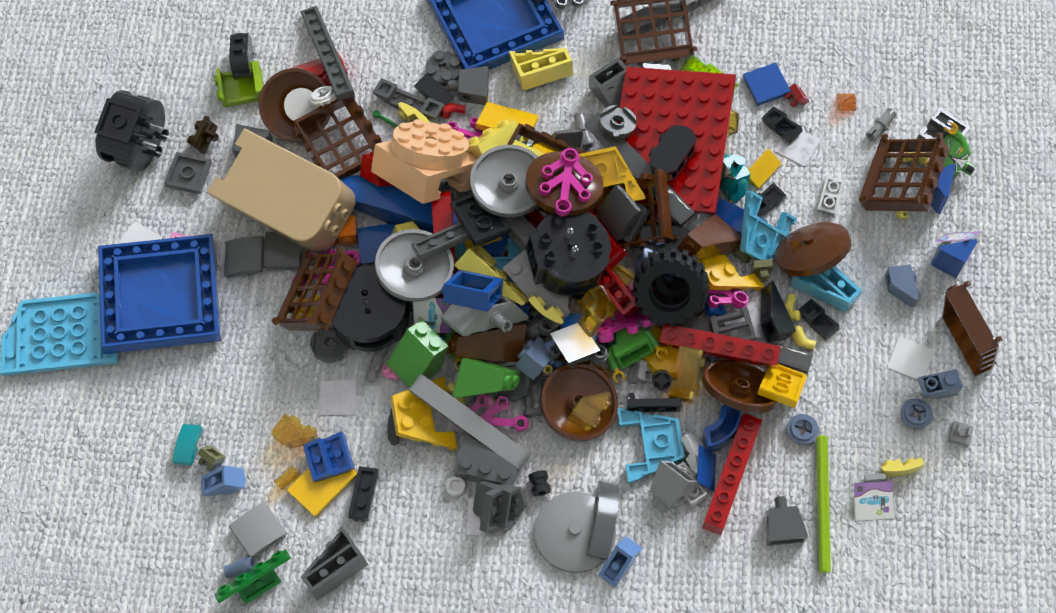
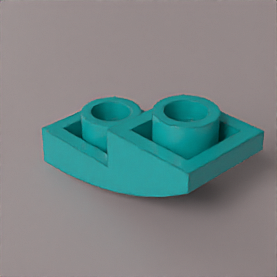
[172,424,203,466]

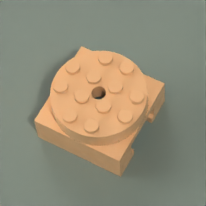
[371,120,478,204]

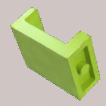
[214,60,264,108]

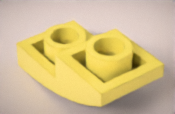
[398,102,430,123]
[527,294,564,324]
[879,457,925,477]

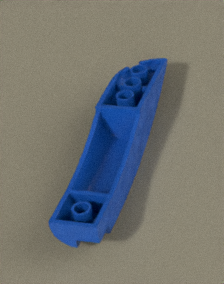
[340,175,510,257]

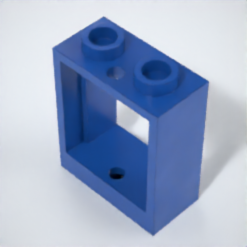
[442,270,503,312]

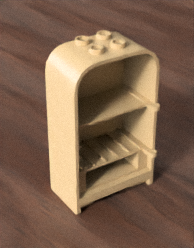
[207,128,355,253]

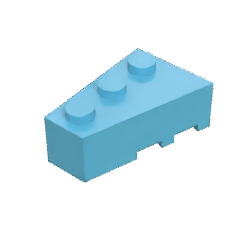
[790,266,862,312]

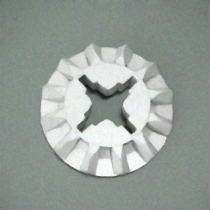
[309,86,336,107]

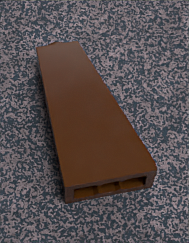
[678,214,741,259]
[448,322,527,362]

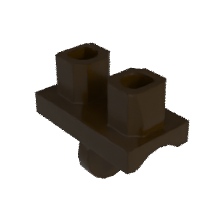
[187,116,219,154]

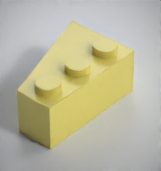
[509,48,573,91]
[468,119,524,158]

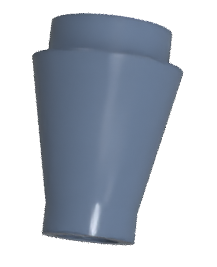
[223,556,255,578]

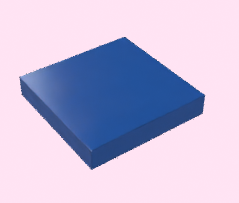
[743,62,791,106]

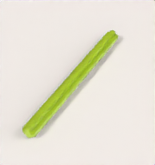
[816,435,831,573]

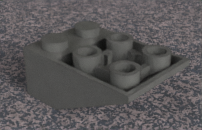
[589,58,626,108]

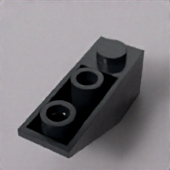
[760,281,796,342]

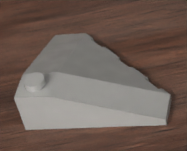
[503,250,571,328]

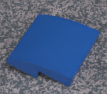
[357,223,395,265]
[303,432,355,482]

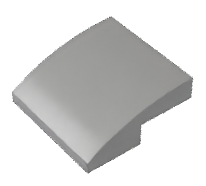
[229,502,287,558]

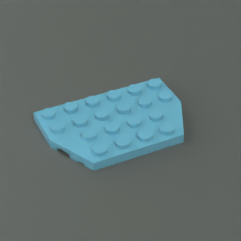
[0,292,118,376]

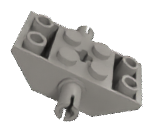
[441,296,528,336]

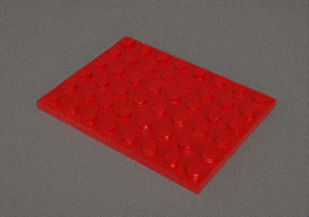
[617,67,736,215]

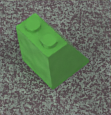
[386,320,448,388]
[453,358,520,398]

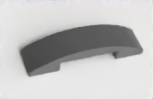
[373,78,445,120]
[587,480,619,560]

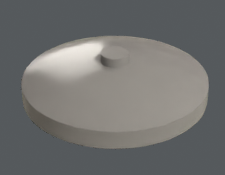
[470,145,538,217]
[375,229,454,302]
[535,492,616,573]

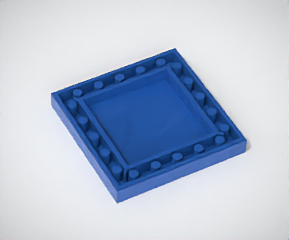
[427,0,564,70]
[98,234,221,354]

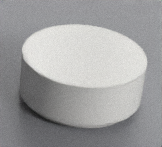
[446,476,466,497]

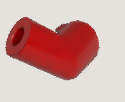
[440,103,466,119]

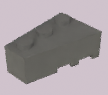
[454,433,518,486]
[301,526,368,601]

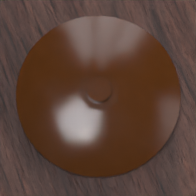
[258,68,331,142]
[525,152,603,216]
[775,222,851,277]
[702,360,778,413]
[540,363,618,442]

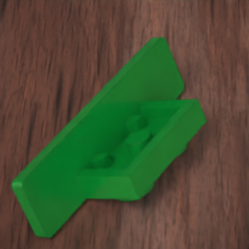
[214,549,291,604]

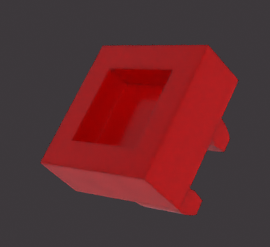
[785,83,809,107]

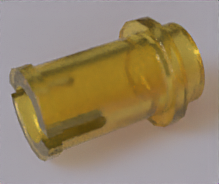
[274,466,300,490]

